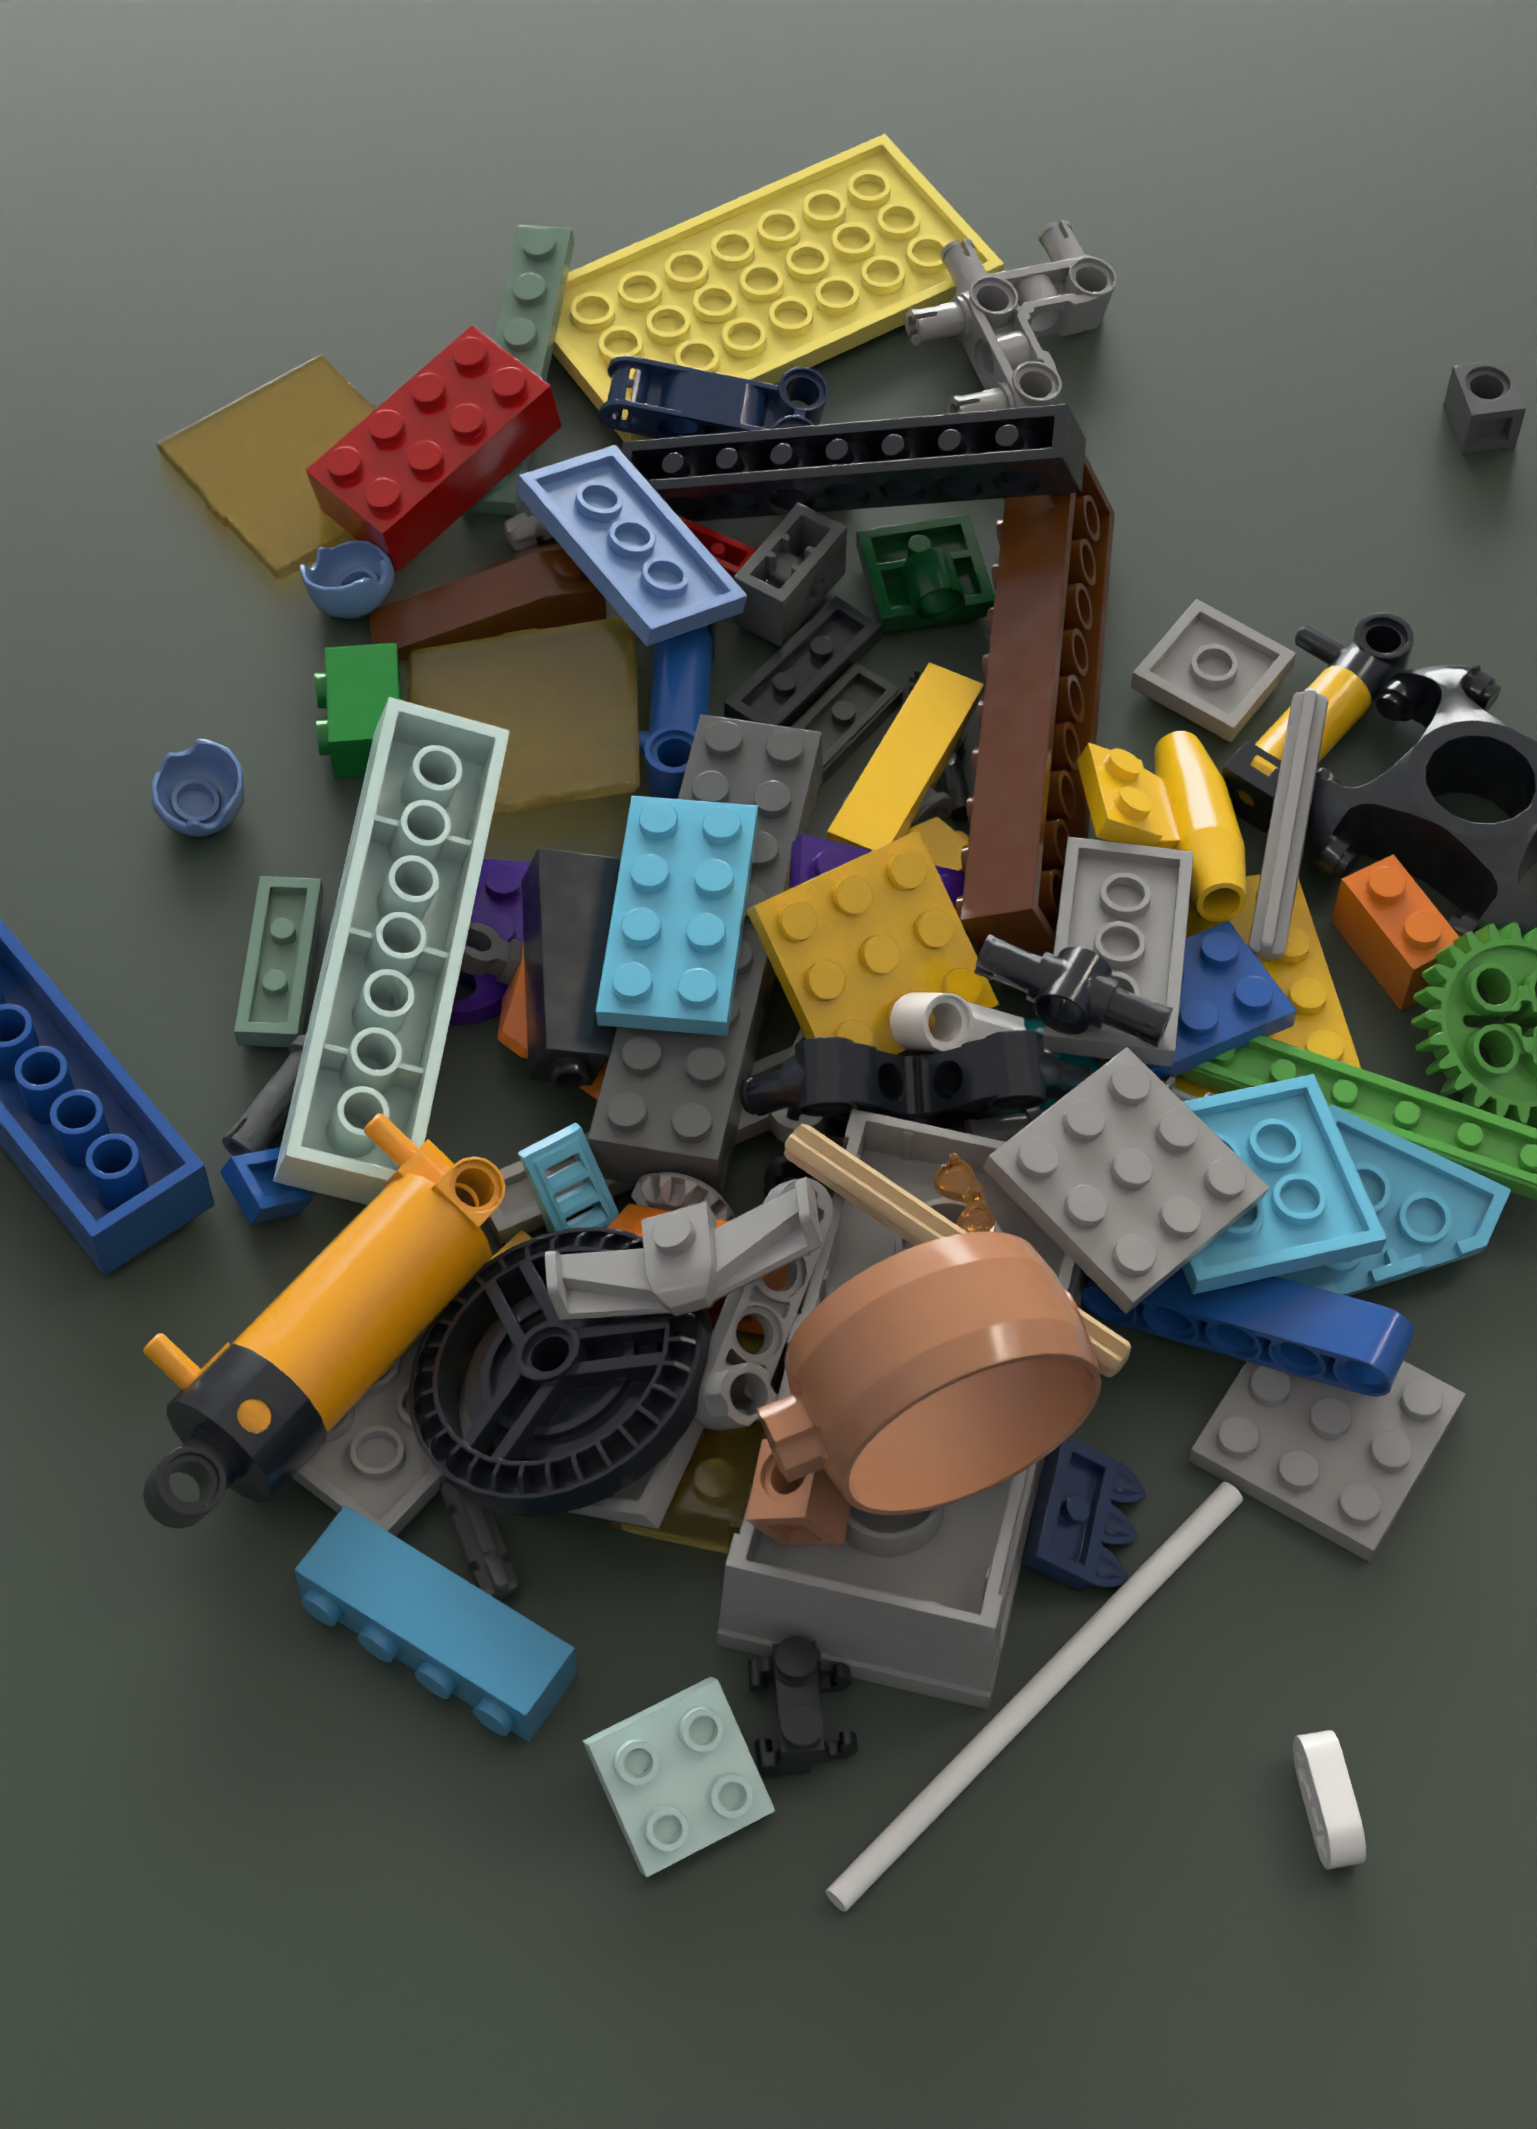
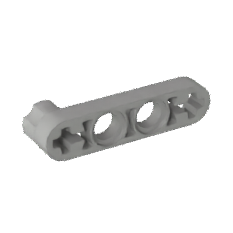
[695,1178,834,1431]

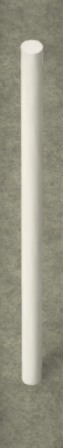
[825,1482,1243,1912]

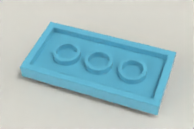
[596,796,759,1036]

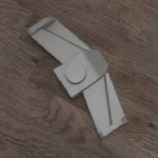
[545,1177,822,1321]

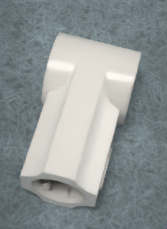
[890,992,1026,1053]

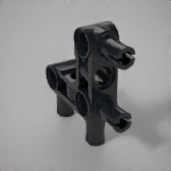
[739,1030,1093,1134]

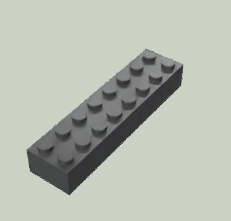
[588,714,823,1196]

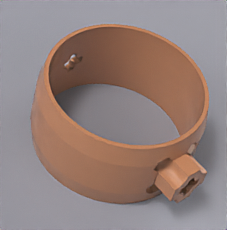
[757,1232,1101,1515]

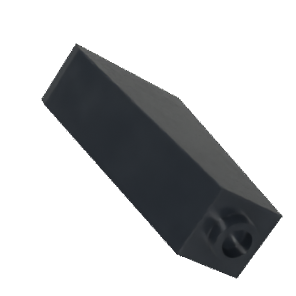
[521,848,621,1088]

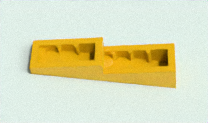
[827,662,984,850]

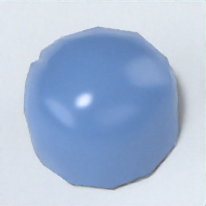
[300,540,395,620]
[151,739,244,837]

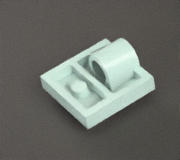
[582,1677,775,1877]

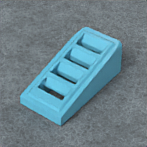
[518,1123,619,1233]

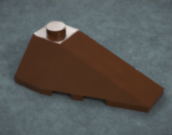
[368,543,607,661]

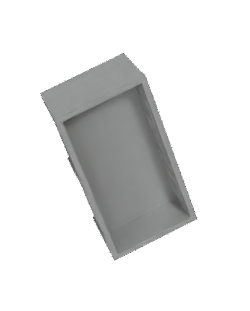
[716,1109,1088,1710]

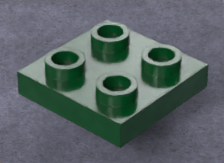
[856,514,995,633]

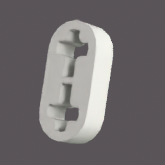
[1293,1730,1366,1870]

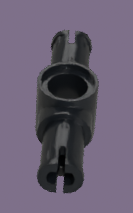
[974,934,1173,1047]

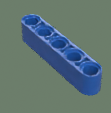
[1081,1268,1415,1397]

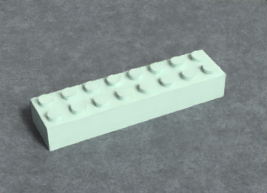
[273,697,510,1205]

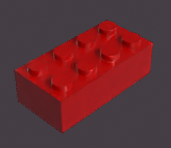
[305,325,562,573]

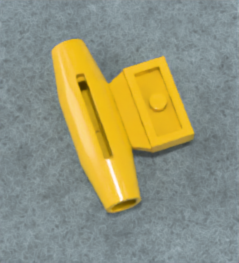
[1077,731,1247,922]

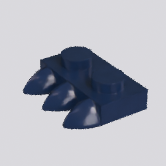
[1021,1436,1146,1590]

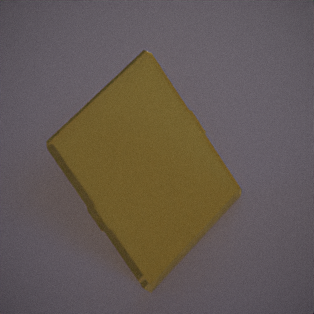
[156,355,377,580]
[407,617,640,814]

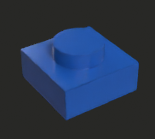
[220,1147,313,1224]

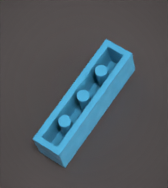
[294,1505,578,1742]

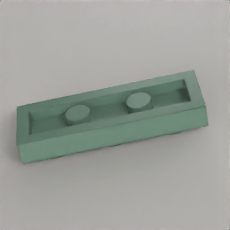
[234,876,324,1048]

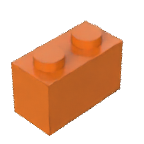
[1331,854,1459,1011]

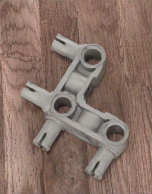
[905,220,1117,414]

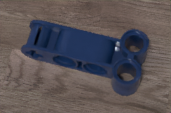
[599,356,829,439]

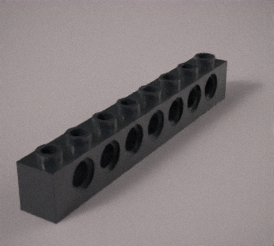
[622,404,1086,522]

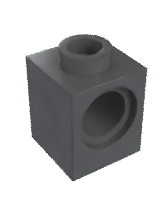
[1443,359,1526,454]

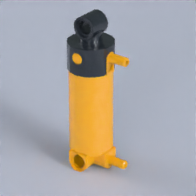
[143,1114,506,1529]

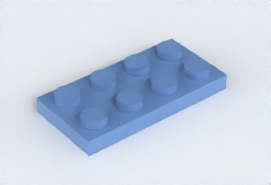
[515,445,748,647]

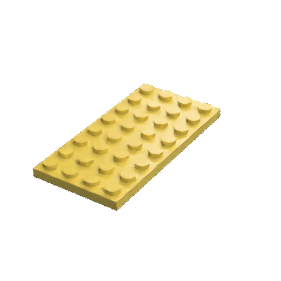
[552,134,1004,441]

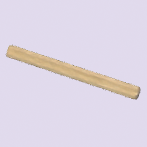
[784,1124,1131,1377]

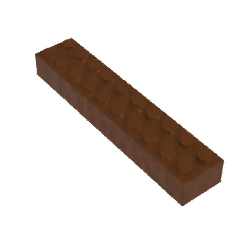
[956,454,1115,992]

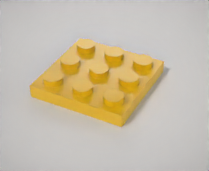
[746,830,999,1055]

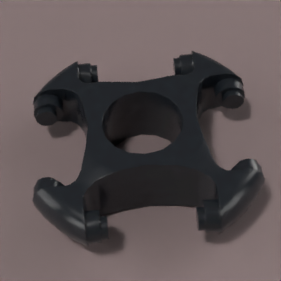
[1304,664,1537,937]

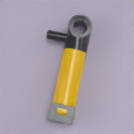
[1221,612,1414,833]

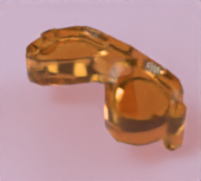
[934,1153,995,1233]

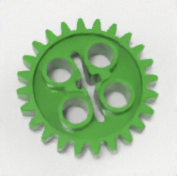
[1411,922,1537,1128]

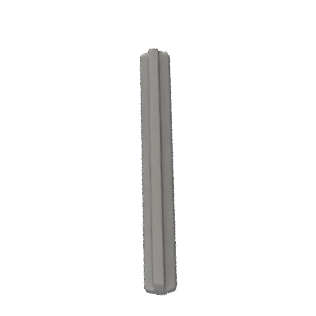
[1248,688,1328,962]

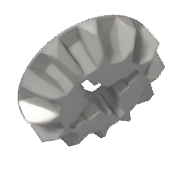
[631,1172,735,1221]

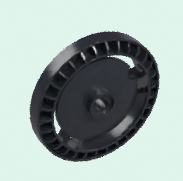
[408,1227,713,1516]

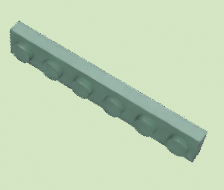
[465,225,575,516]

